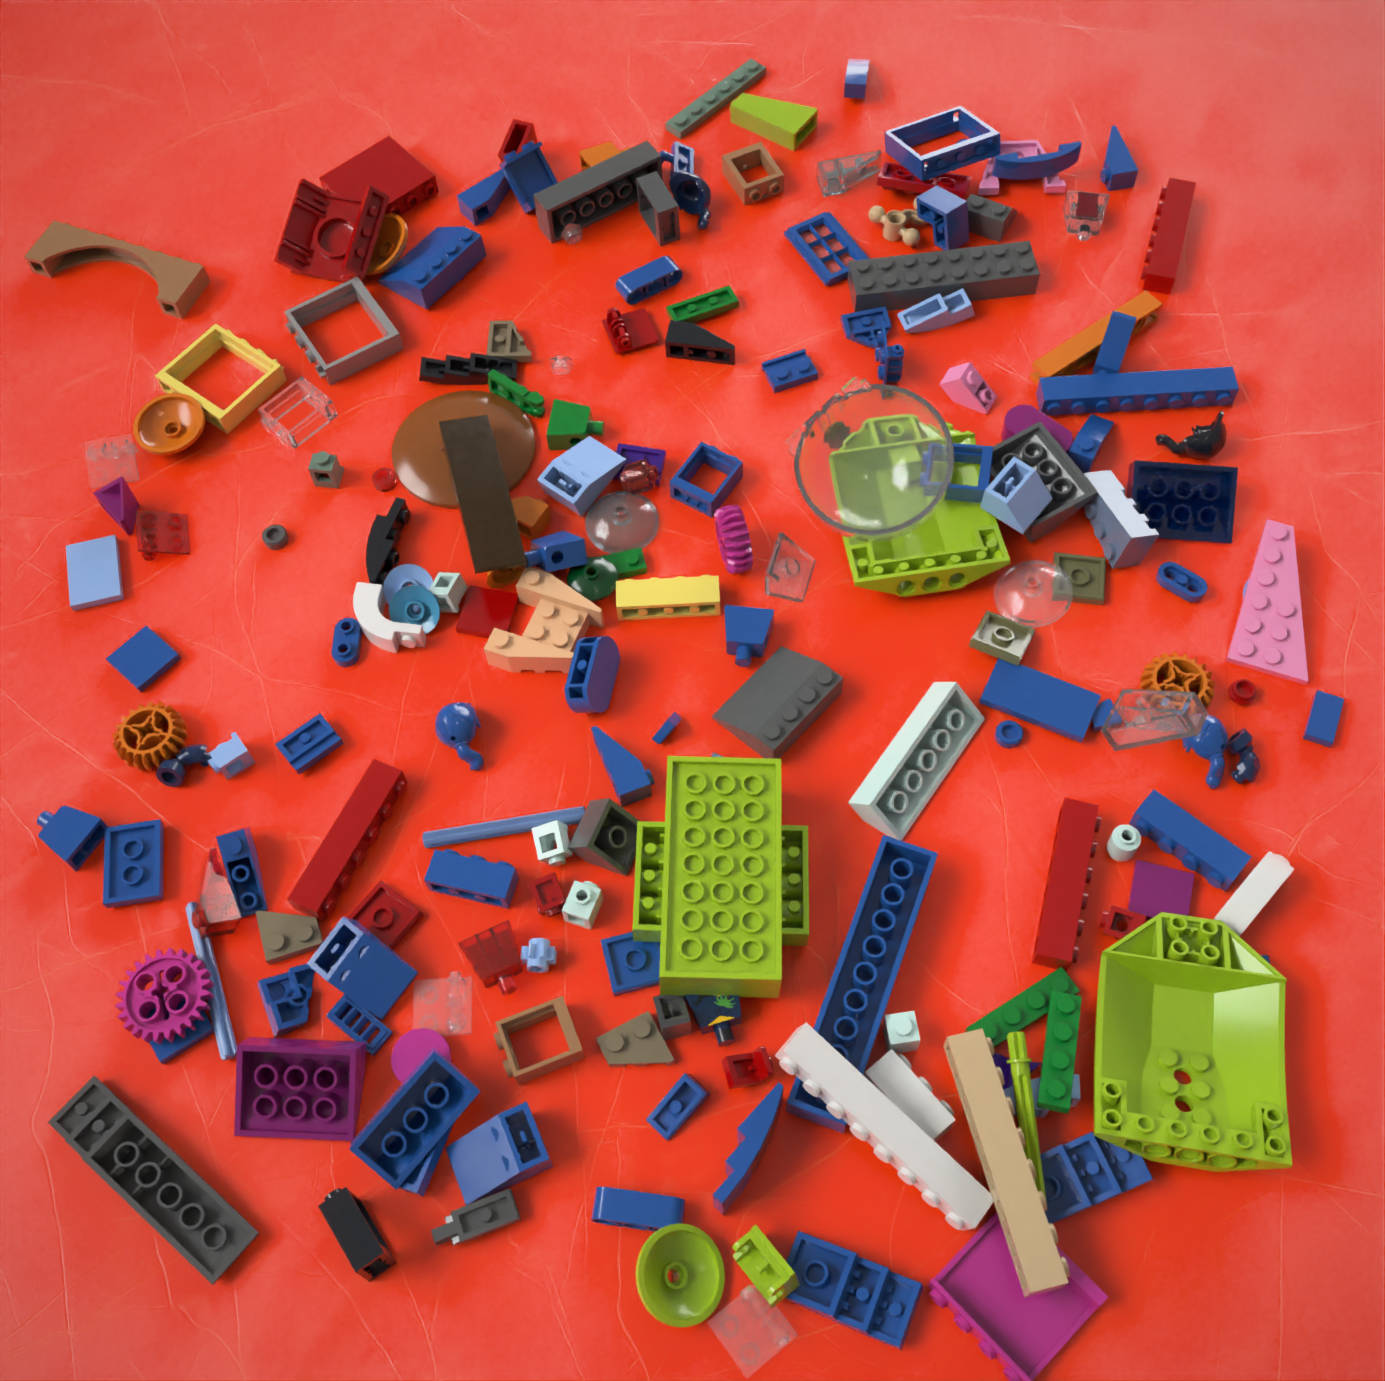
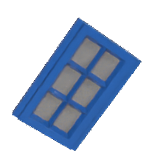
[784,212,869,286]

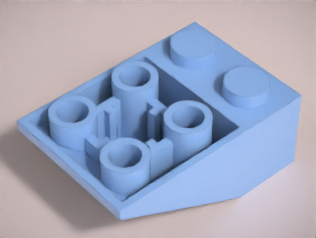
[537,436,627,517]

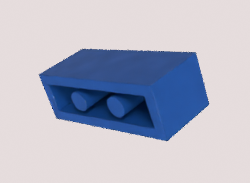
[424,849,519,909]

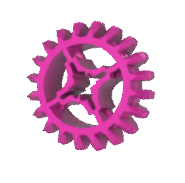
[714,505,753,574]

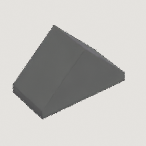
[653,995,692,1041]

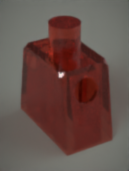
[458,920,523,996]

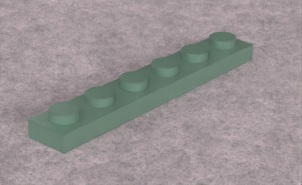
[665,58,766,139]

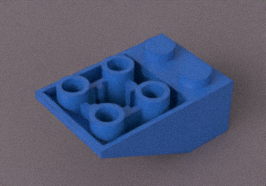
[307,916,419,1020]
[445,1101,553,1205]

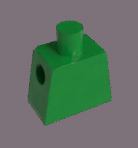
[546,399,605,450]

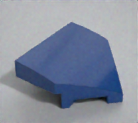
[840,306,892,349]

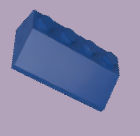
[349,1047,480,1190]

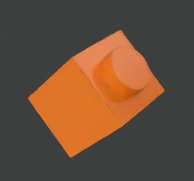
[511,496,551,540]

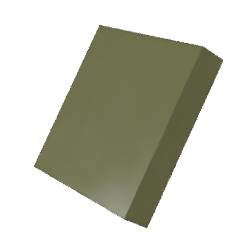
[1050,552,1106,606]
[969,611,1036,666]

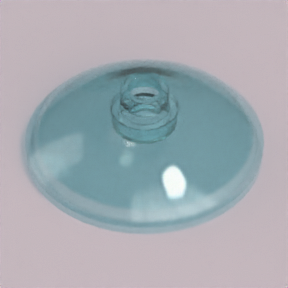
[585,490,659,553]

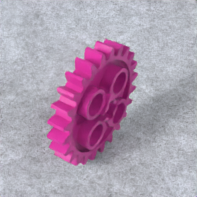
[115,948,214,1044]

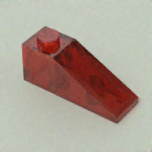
[192,847,242,939]

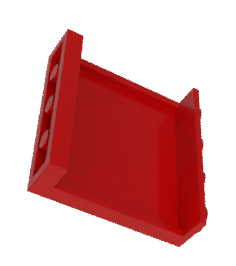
[320,136,439,216]

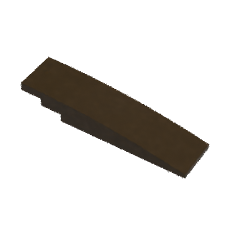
[439,415,527,574]

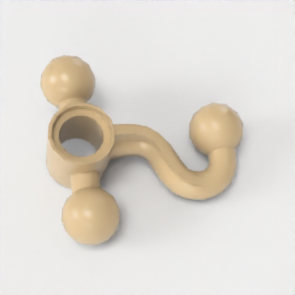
[868,196,927,246]

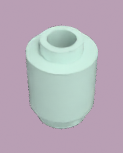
[1107,824,1141,861]

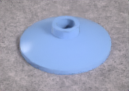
[383,564,433,614]

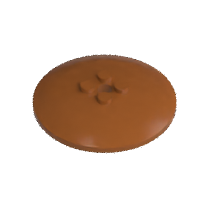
[391,391,536,509]

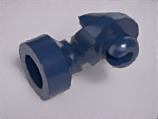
[1226,728,1261,784]
[156,744,212,787]

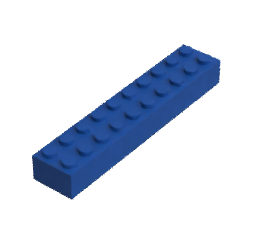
[786,835,938,1134]

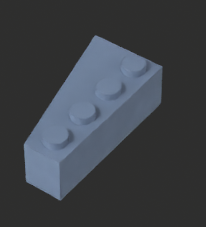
[1083,470,1159,569]

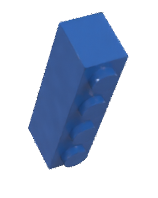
[1129,789,1251,892]

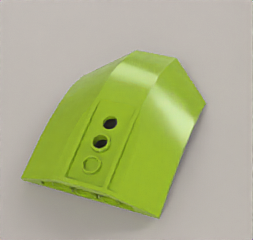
[1094,912,1292,1172]

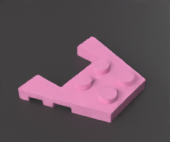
[978,140,1066,195]

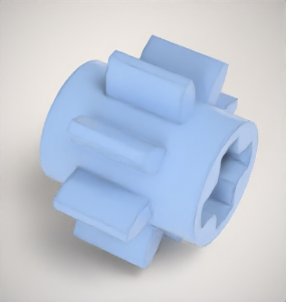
[520,938,557,973]

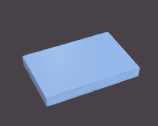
[66,535,124,611]

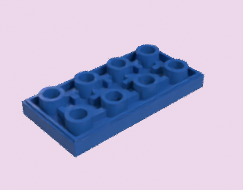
[979,658,1101,743]

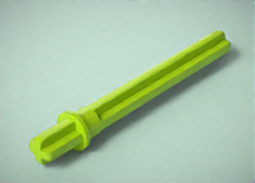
[1007,1031,1047,1203]

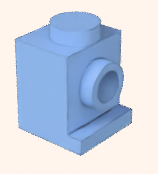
[208,732,255,780]

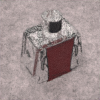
[1063,190,1110,241]

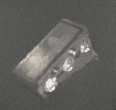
[1101,689,1209,751]

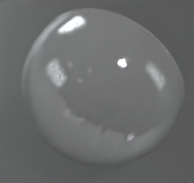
[785,377,954,542]

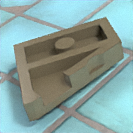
[486,320,532,362]
[255,911,324,965]
[596,1011,675,1067]

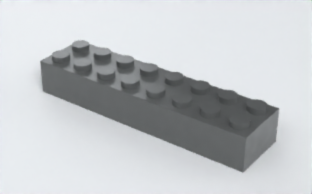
[847,241,1040,312]

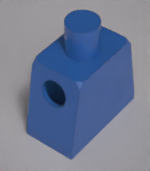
[524,530,588,572]
[724,605,774,667]
[37,805,108,872]

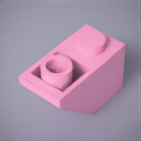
[939,362,997,414]

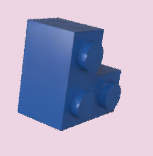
[916,185,969,250]

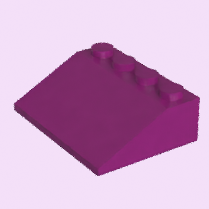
[234,1037,366,1141]

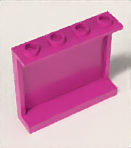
[927,1212,1108,1381]

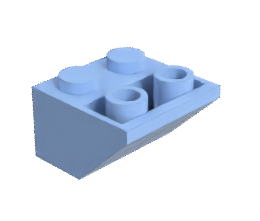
[980,457,1052,534]

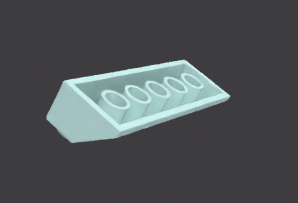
[848,682,985,840]

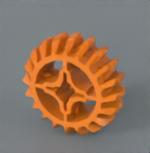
[1139,651,1215,722]
[112,701,188,771]

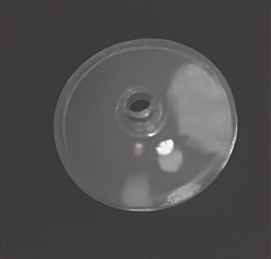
[994,559,1073,627]

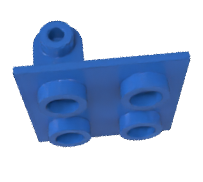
[875,321,904,390]

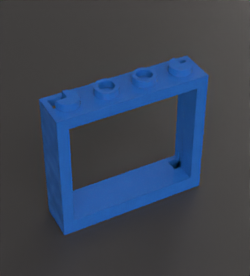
[884,106,1000,181]

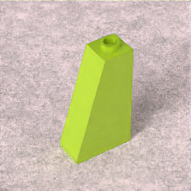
[729,93,818,151]

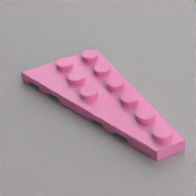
[1226,519,1308,685]

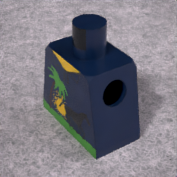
[683,995,742,1047]

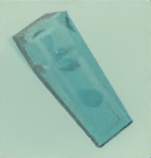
[816,150,882,197]

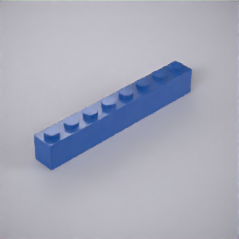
[1036,366,1239,416]

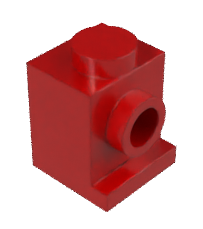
[1099,905,1147,940]

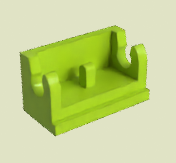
[732,1224,800,1308]

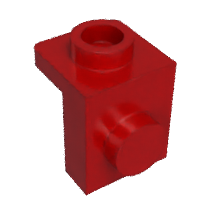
[528,872,566,918]
[721,1046,773,1090]

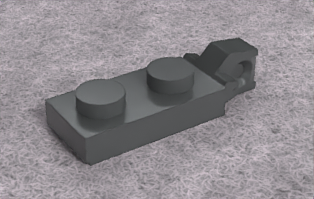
[431,1188,521,1246]

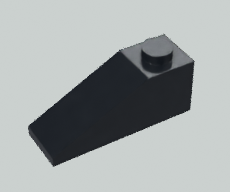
[665,320,735,365]

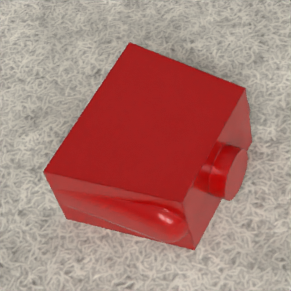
[498,119,538,162]

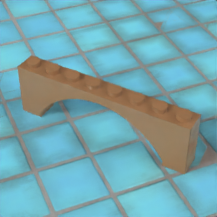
[24,220,210,319]

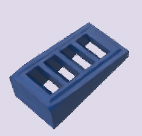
[326,994,393,1056]

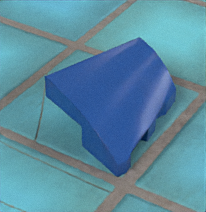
[257,963,315,1038]

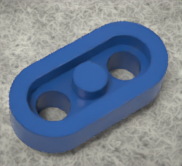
[1156,562,1208,602]
[331,618,362,667]

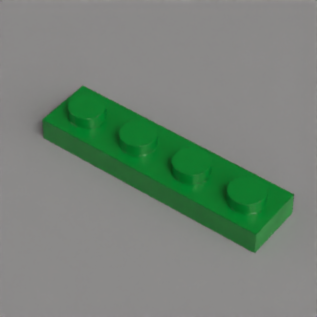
[965,967,1080,1049]
[1036,990,1082,1114]

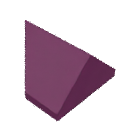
[93,476,140,536]

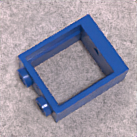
[921,441,993,503]
[669,442,743,518]

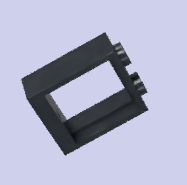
[318,1187,397,1282]

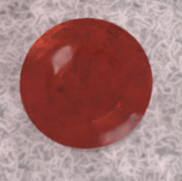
[372,467,398,492]

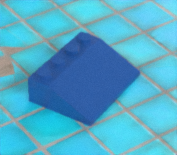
[378,227,487,310]

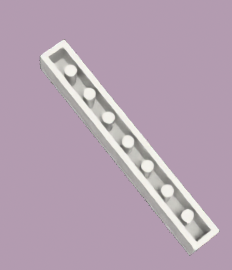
[775,1023,994,1231]

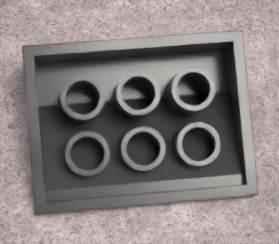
[989,422,1098,543]
[712,646,843,759]

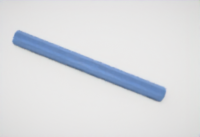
[422,806,586,848]
[185,901,237,1061]

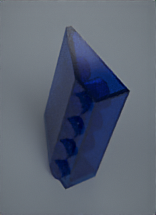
[1127,460,1238,544]

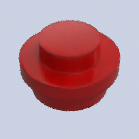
[1228,679,1257,705]

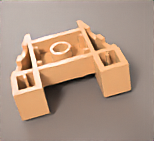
[484,567,604,673]

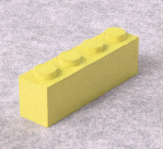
[616,575,721,621]

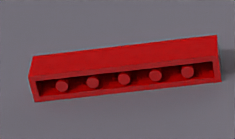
[1140,177,1196,295]
[287,759,407,922]
[1032,797,1102,972]

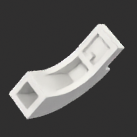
[353,582,427,653]
[1214,851,1294,936]

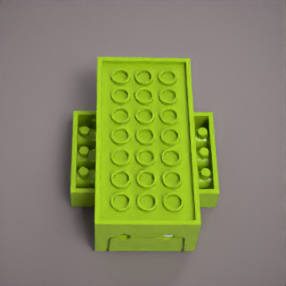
[632,756,809,998]

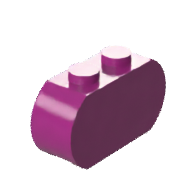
[1001,405,1073,455]

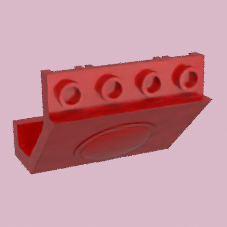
[274,178,390,283]

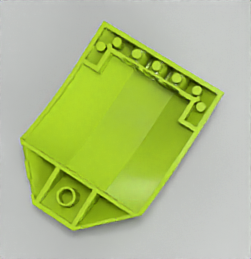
[827,409,1010,597]

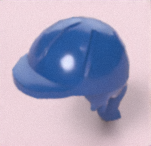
[435,702,484,771]
[1173,714,1228,789]

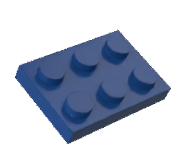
[103,819,164,908]

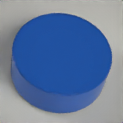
[995,720,1023,749]

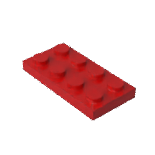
[877,162,971,200]

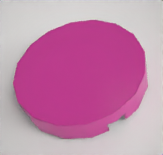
[391,1028,452,1083]

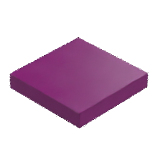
[1127,860,1194,921]

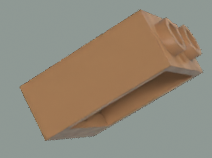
[722,142,784,206]
[493,996,585,1085]

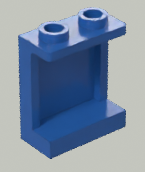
[499,140,558,213]

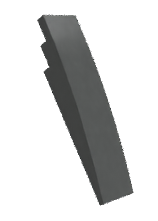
[48,1075,260,1285]

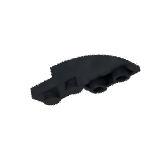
[366,497,411,586]

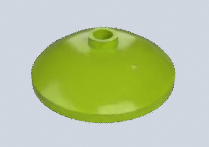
[636,1224,725,1328]

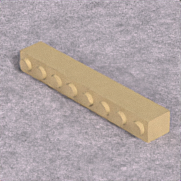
[943,1028,1070,1298]

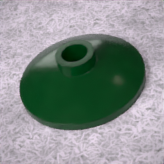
[567,557,618,601]

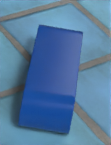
[615,256,683,305]
[591,1187,686,1232]

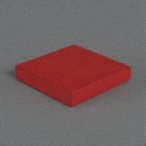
[456,585,519,638]
[347,880,424,950]

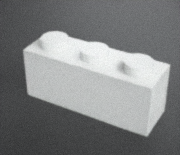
[864,1049,956,1142]

